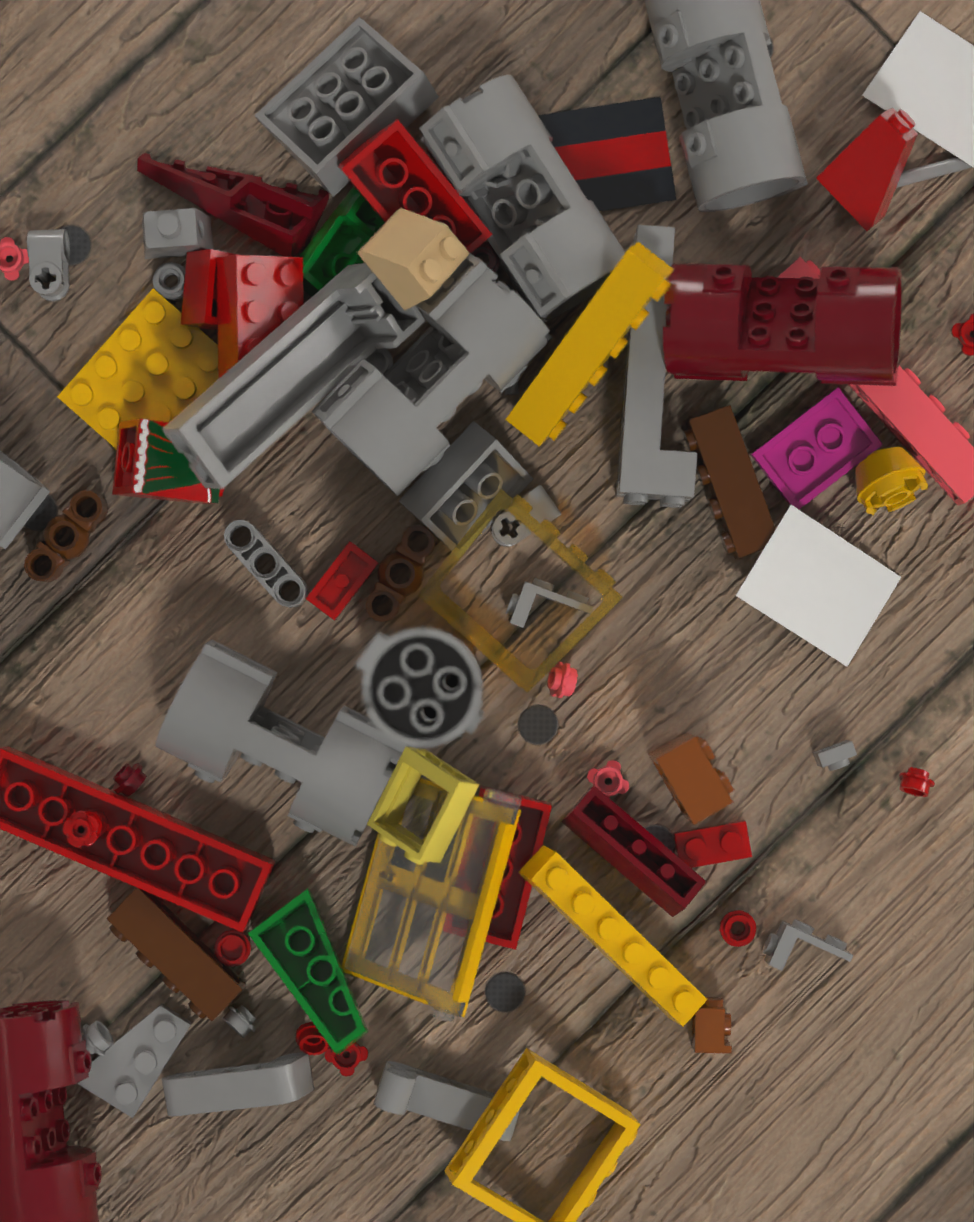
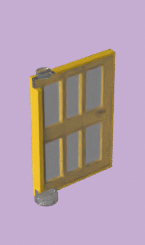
[341,777,522,1022]

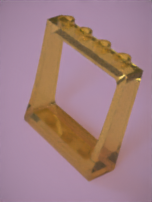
[418,489,623,693]

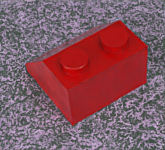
[181,249,238,330]

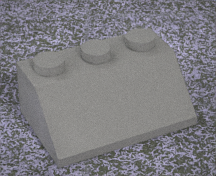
[399,421,533,558]

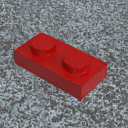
[305,541,379,621]
[673,820,752,868]

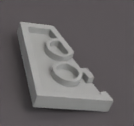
[77,1004,193,1118]

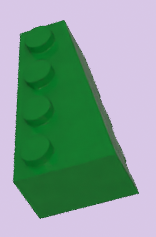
[248,888,368,1054]

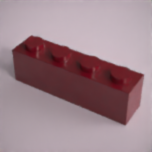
[561,786,707,917]

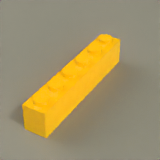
[505,241,674,447]
[518,845,708,1027]

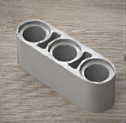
[224,520,308,608]

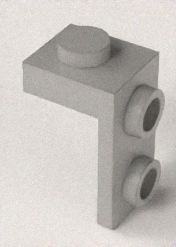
[505,578,594,628]
[763,919,854,971]

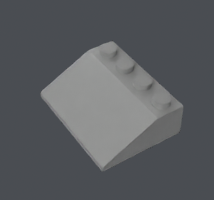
[254,17,439,197]

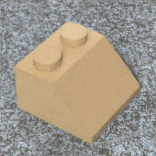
[357,208,470,311]

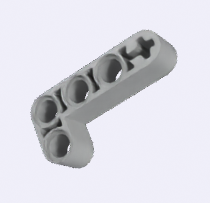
[162,1052,314,1116]
[373,1061,522,1141]

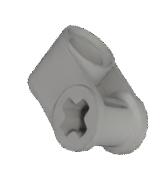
[27,229,70,302]
[491,485,562,547]

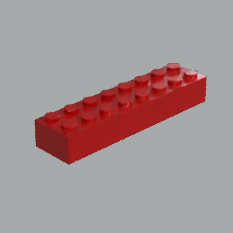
[0,746,276,933]

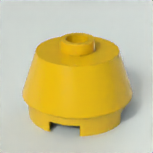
[855,447,928,515]

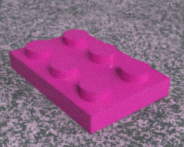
[750,387,883,509]

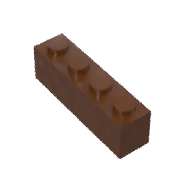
[683,405,776,559]
[107,888,247,1021]

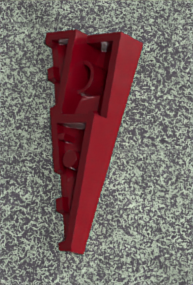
[137,153,330,257]

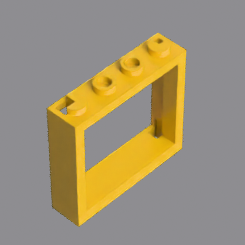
[444,1048,641,1222]

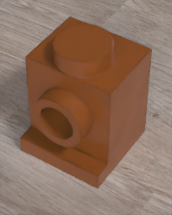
[691,997,732,1054]

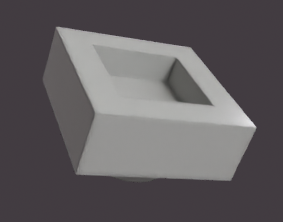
[813,740,857,771]

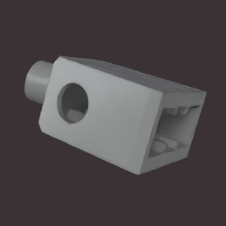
[142,208,214,259]

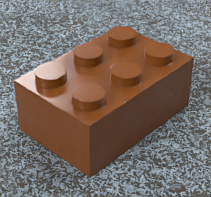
[648,732,734,825]

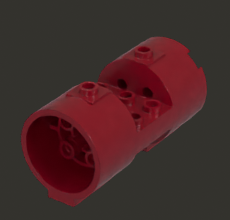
[663,263,902,386]
[0,1000,102,1222]

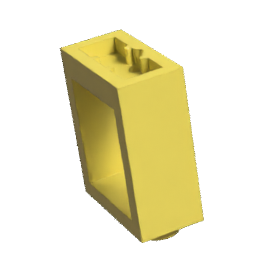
[367,746,480,865]

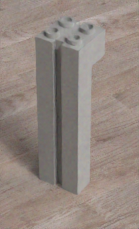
[616,225,697,508]
[162,263,425,489]

